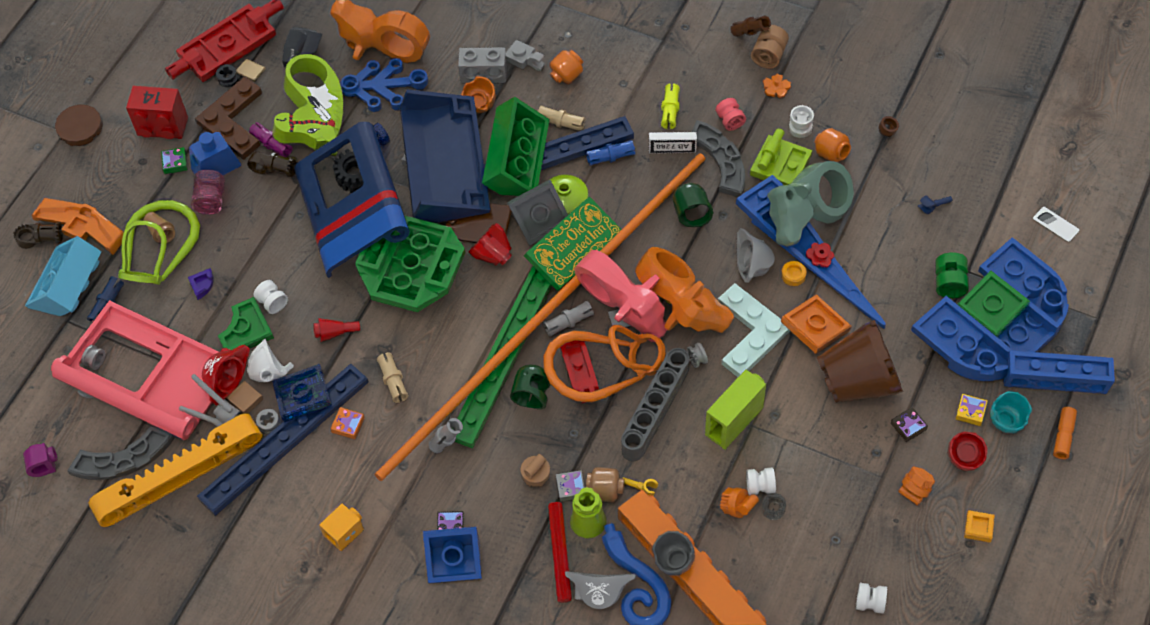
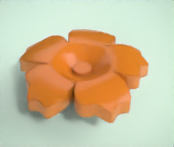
[763,73,791,98]

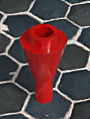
[313,318,360,343]

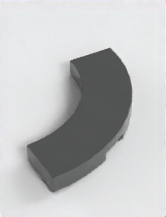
[692,120,745,197]
[67,425,175,480]

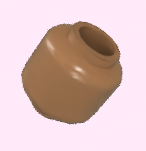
[586,467,625,503]

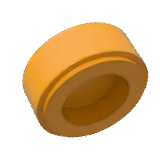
[781,261,807,286]

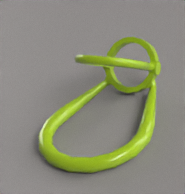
[118,200,200,285]

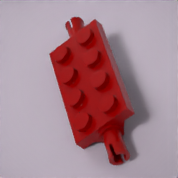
[165,0,284,82]

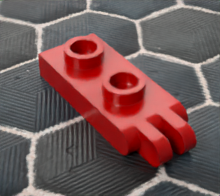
[560,341,599,403]

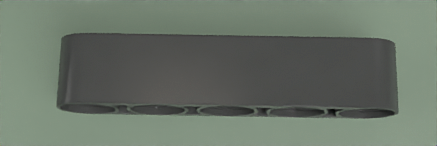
[621,348,689,461]

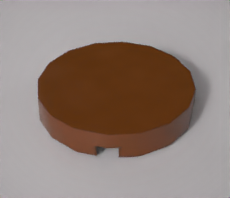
[55,105,103,146]

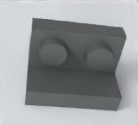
[507,180,568,245]

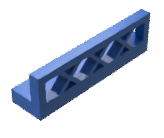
[1004,350,1115,394]

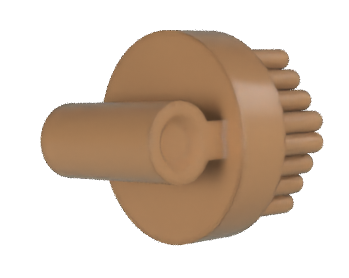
[521,454,550,487]

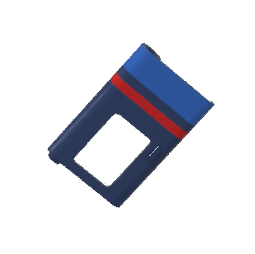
[294,122,410,278]

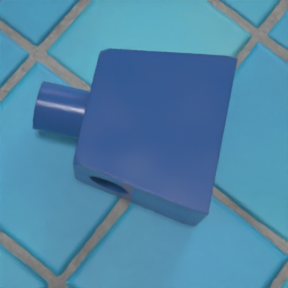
[189,132,242,186]

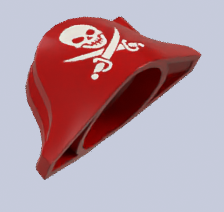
[202,345,250,406]

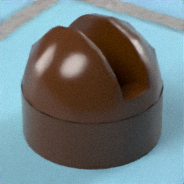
[878,116,899,137]

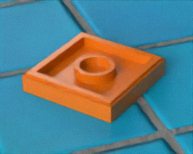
[781,294,852,354]

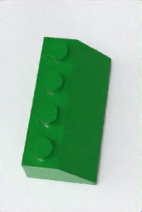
[482,96,550,196]

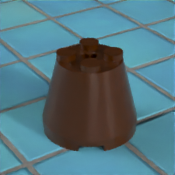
[817,320,903,403]

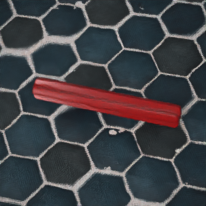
[548,502,572,603]

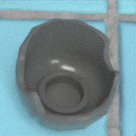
[652,531,695,576]

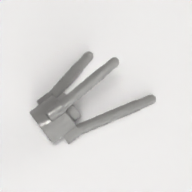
[179,374,240,427]

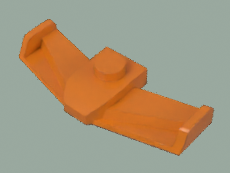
[31,198,124,255]

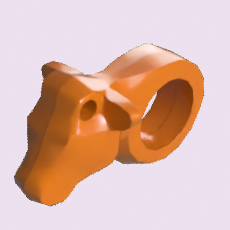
[330,0,430,63]
[635,247,734,333]

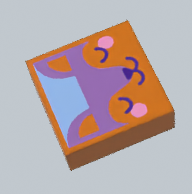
[331,407,365,439]

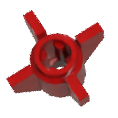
[468,223,512,266]

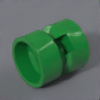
[935,252,969,299]

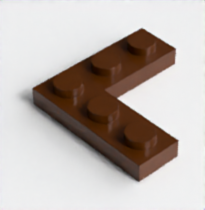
[195,76,262,160]

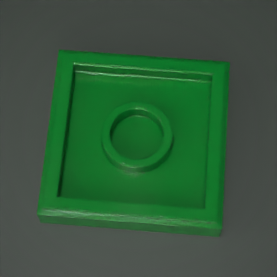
[957,271,1030,337]

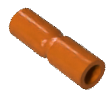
[1053,407,1077,459]

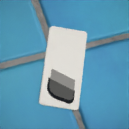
[1033,207,1079,242]

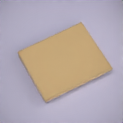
[236,59,266,82]

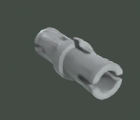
[543,301,594,337]
[429,418,463,453]

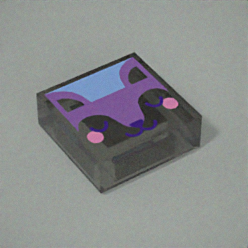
[437,511,464,530]

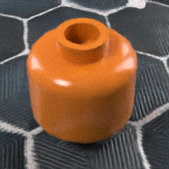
[549,50,584,84]
[815,128,851,162]

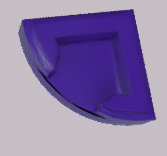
[188,268,214,300]

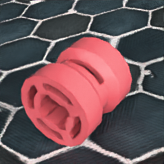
[715,98,746,131]

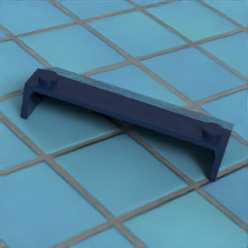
[400,89,490,223]

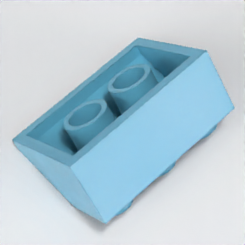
[25,236,102,316]

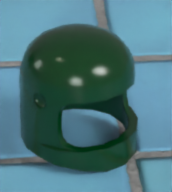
[672,183,714,227]
[510,364,551,409]

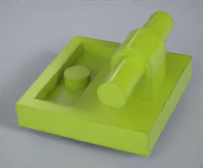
[750,128,813,185]

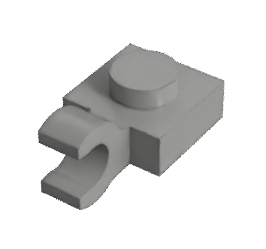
[506,40,545,71]

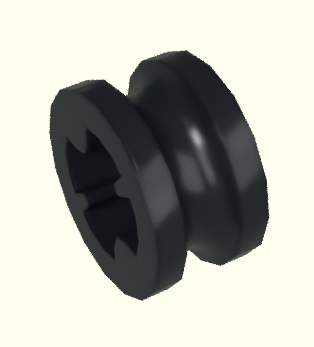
[216,64,238,87]

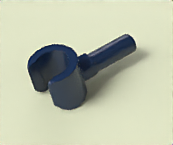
[918,195,953,214]

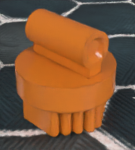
[898,466,935,506]
[720,487,759,518]

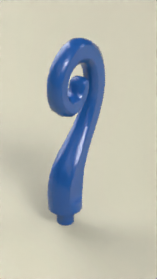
[602,524,671,625]

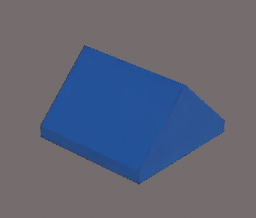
[423,527,482,583]

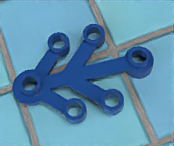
[340,58,428,112]

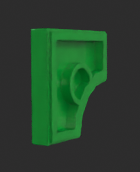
[217,297,274,350]

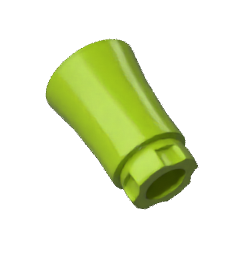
[570,487,607,538]

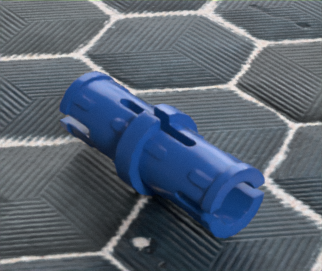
[586,140,635,166]

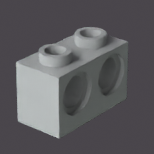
[458,47,507,83]

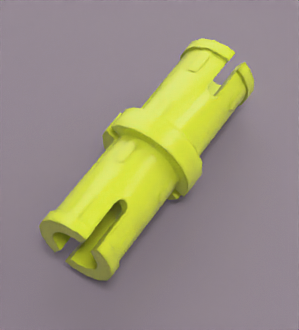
[661,83,680,129]

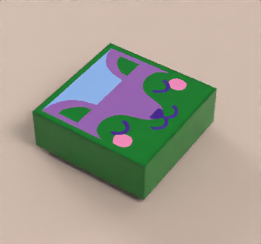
[161,147,188,174]

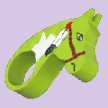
[273,54,343,156]

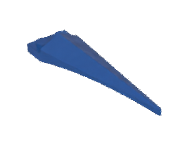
[736,175,886,329]

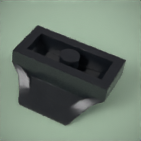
[282,26,322,67]

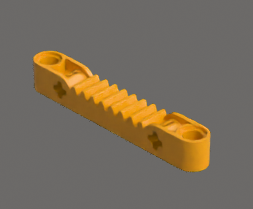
[88,413,263,527]

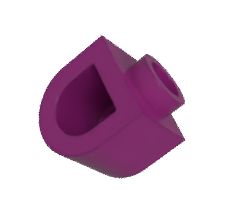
[23,443,58,477]

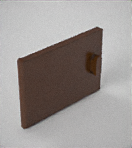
[445,203,512,243]

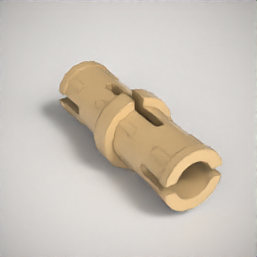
[538,105,585,131]
[377,353,409,403]

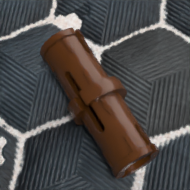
[731,16,771,37]

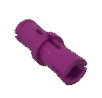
[249,122,293,157]

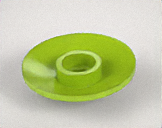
[549,175,588,215]

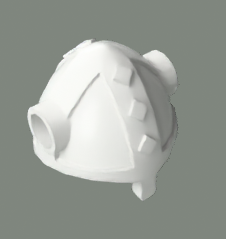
[247,339,294,382]

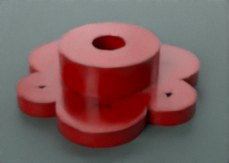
[806,243,834,267]

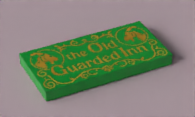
[524,196,622,291]

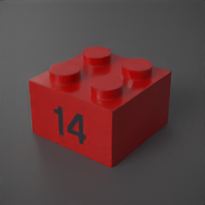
[126,86,188,139]

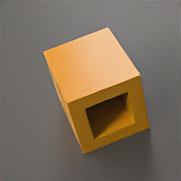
[319,504,364,551]

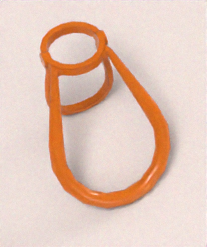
[543,325,666,403]

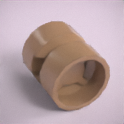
[751,25,789,69]

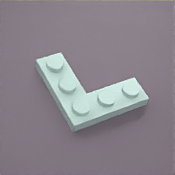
[718,283,790,377]

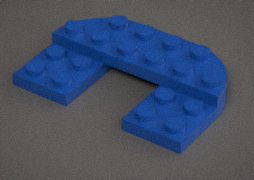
[911,237,1069,381]

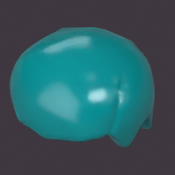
[990,391,1032,433]

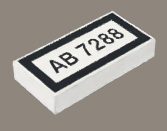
[649,132,697,153]

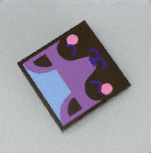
[891,407,928,442]

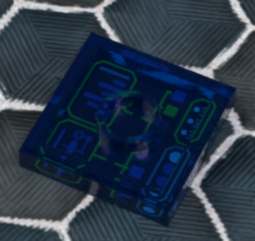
[272,364,332,423]

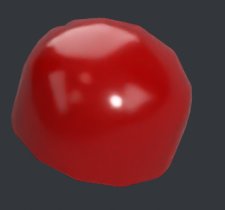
[947,432,988,471]

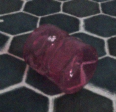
[191,170,225,214]

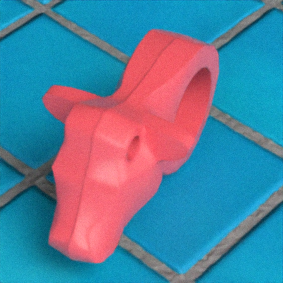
[574,250,667,343]

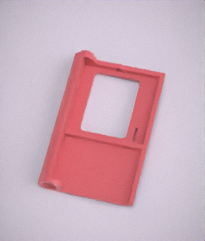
[51,300,218,440]

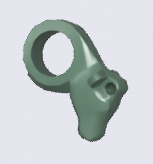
[767,161,854,247]

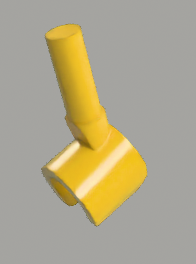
[623,477,658,496]

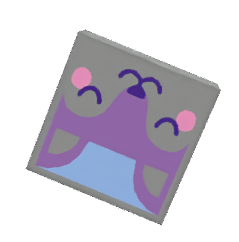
[556,470,585,502]

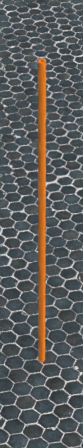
[375,153,705,481]

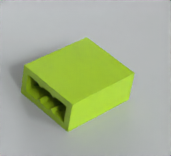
[705,369,766,450]

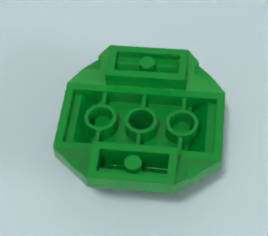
[355,216,465,313]

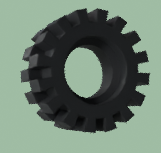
[333,149,363,193]

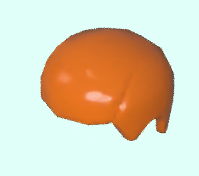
[461,76,496,114]

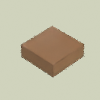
[226,381,263,414]

